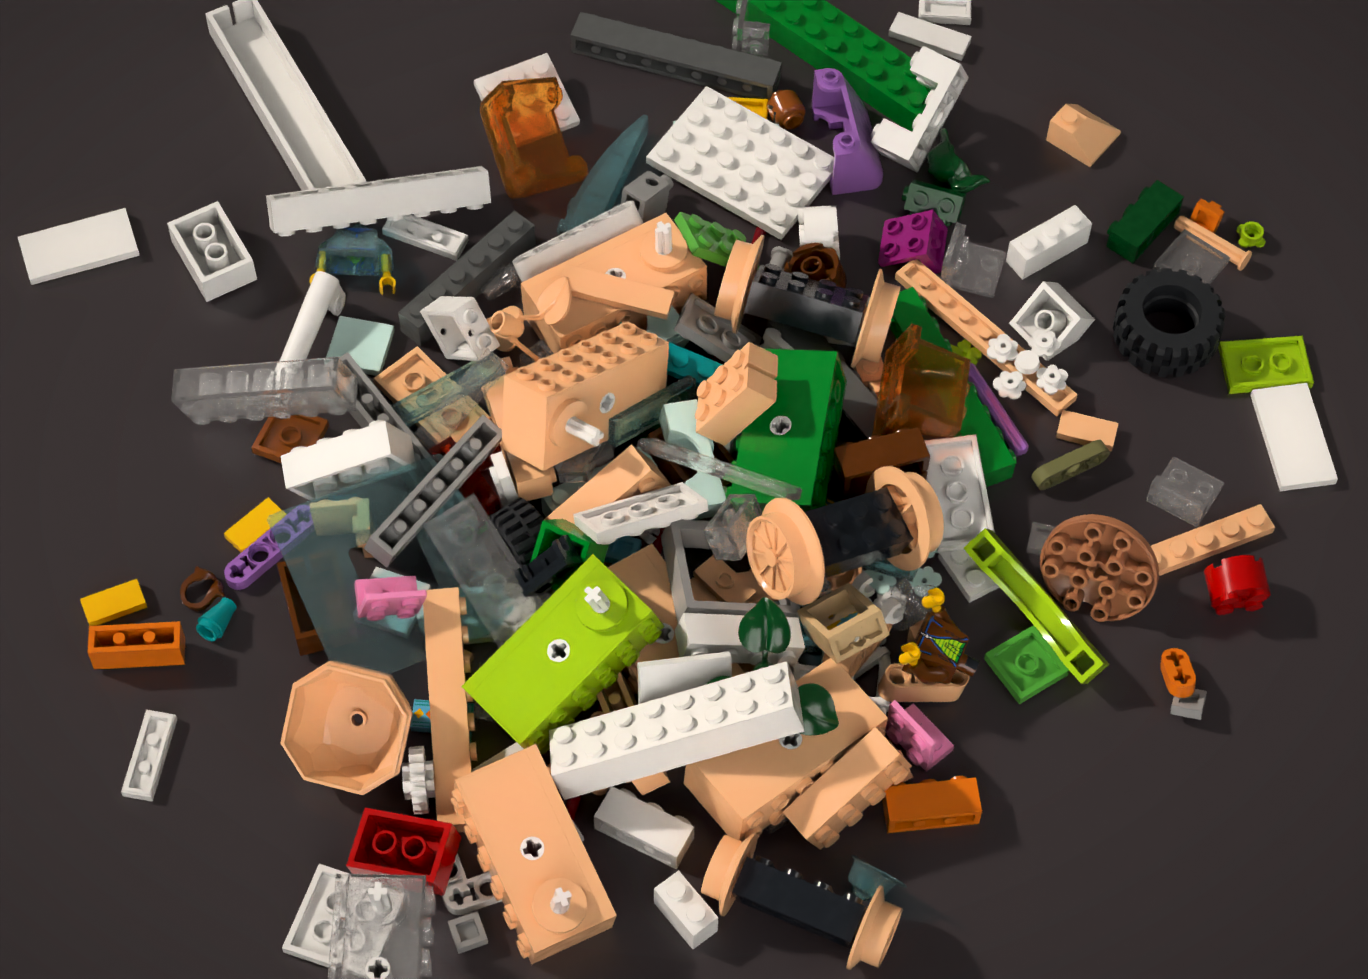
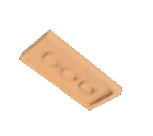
[374,346,491,454]

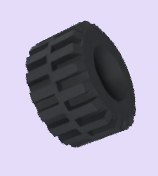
[488,498,544,578]

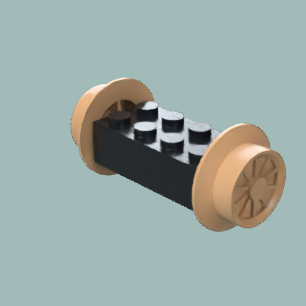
[701,832,903,970]

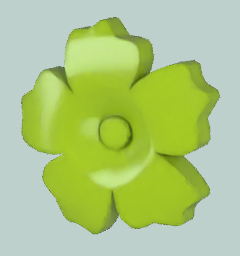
[951,339,982,366]

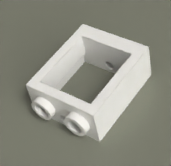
[420,296,500,361]

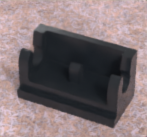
[515,535,583,597]

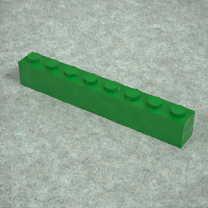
[889,287,1017,487]

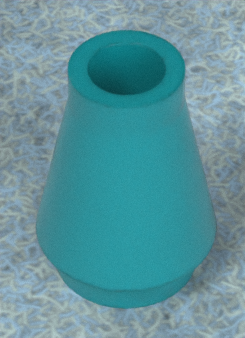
[196,597,237,641]

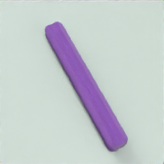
[963,363,1029,456]

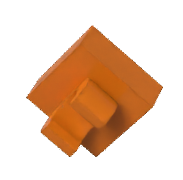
[1190,198,1225,234]

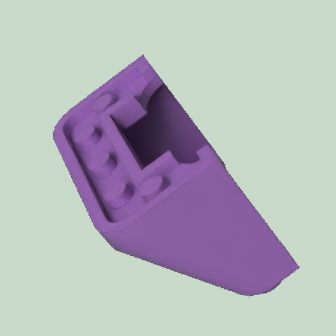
[811,68,883,195]

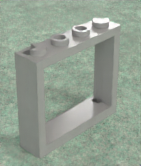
[661,519,800,624]

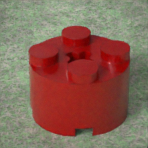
[1204,555,1271,615]

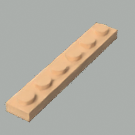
[1151,504,1275,576]

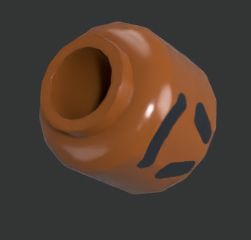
[767,90,806,130]

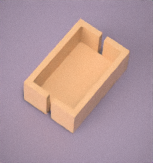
[695,342,778,446]

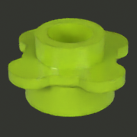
[1236,221,1266,248]

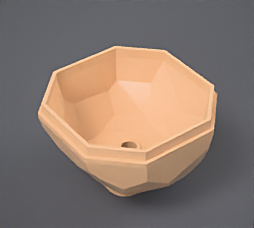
[280,661,413,795]

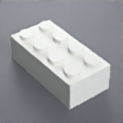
[281,420,417,502]

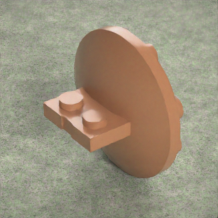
[1040,514,1159,622]

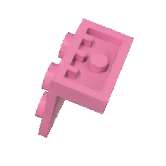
[354,576,427,621]
[886,700,954,772]

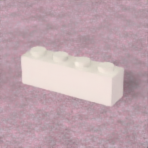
[675,613,805,665]

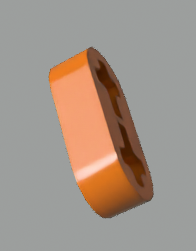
[1160,648,1196,698]

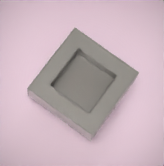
[1170,689,1207,720]
[447,911,488,954]

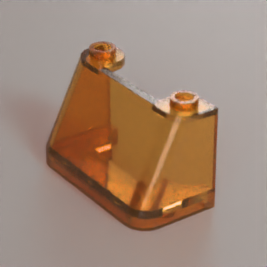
[480,77,589,199]

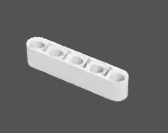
[512,201,643,282]

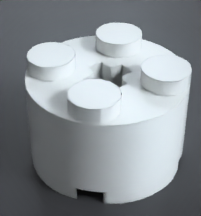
[797,205,840,260]

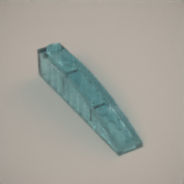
[557,115,648,235]

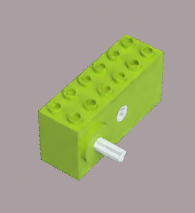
[461,554,665,755]

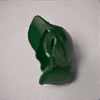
[927,128,990,193]

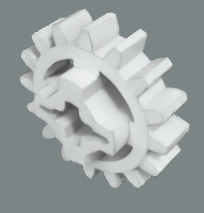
[402,746,435,815]

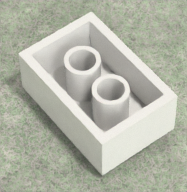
[167,201,257,302]

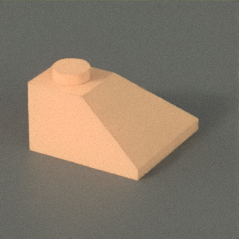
[1046,104,1121,167]

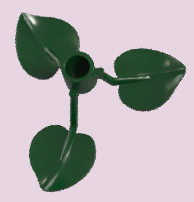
[705,597,839,735]

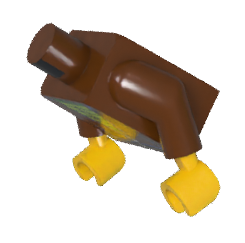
[899,588,980,684]

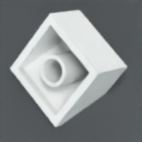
[1009,281,1095,361]

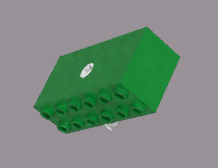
[726,349,847,524]

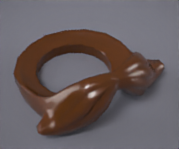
[180,566,225,611]

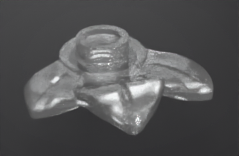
[890,578,936,631]

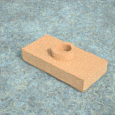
[693,554,756,603]

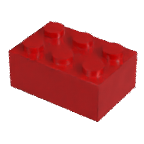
[346,808,462,896]

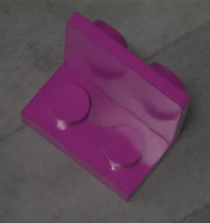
[878,210,948,274]

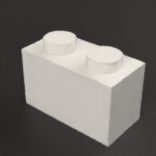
[654,870,718,949]

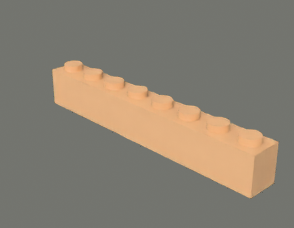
[423,587,477,832]

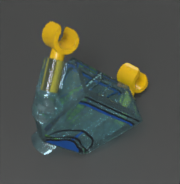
[309,224,396,295]

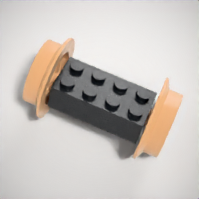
[714,235,901,368]
[746,466,944,605]

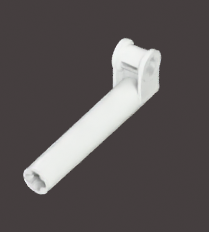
[264,271,346,406]

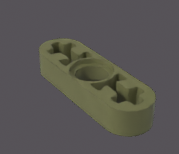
[1031,440,1110,490]

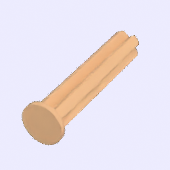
[1174,216,1252,271]

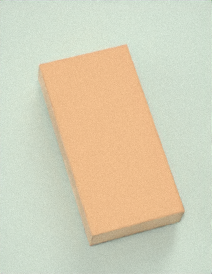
[1056,410,1119,452]

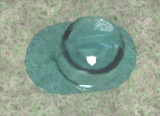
[848,855,907,901]

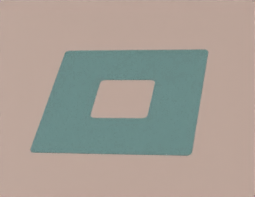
[267,454,514,674]

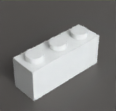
[1006,205,1092,280]
[594,786,694,869]

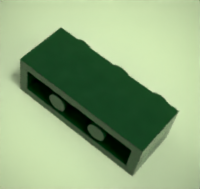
[1106,180,1184,264]

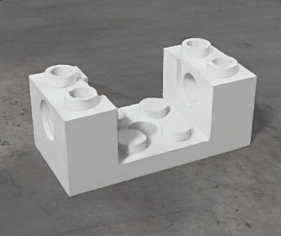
[871,46,969,172]

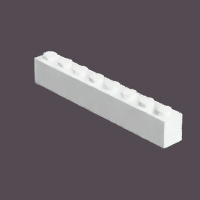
[266,166,491,236]

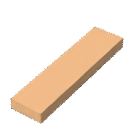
[560,264,675,320]

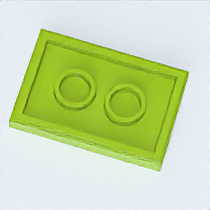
[1218,336,1314,394]

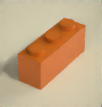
[88,621,186,669]
[882,776,982,833]

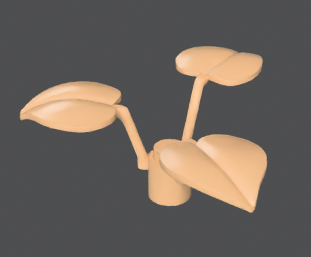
[486,277,572,362]

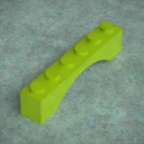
[963,528,1110,684]

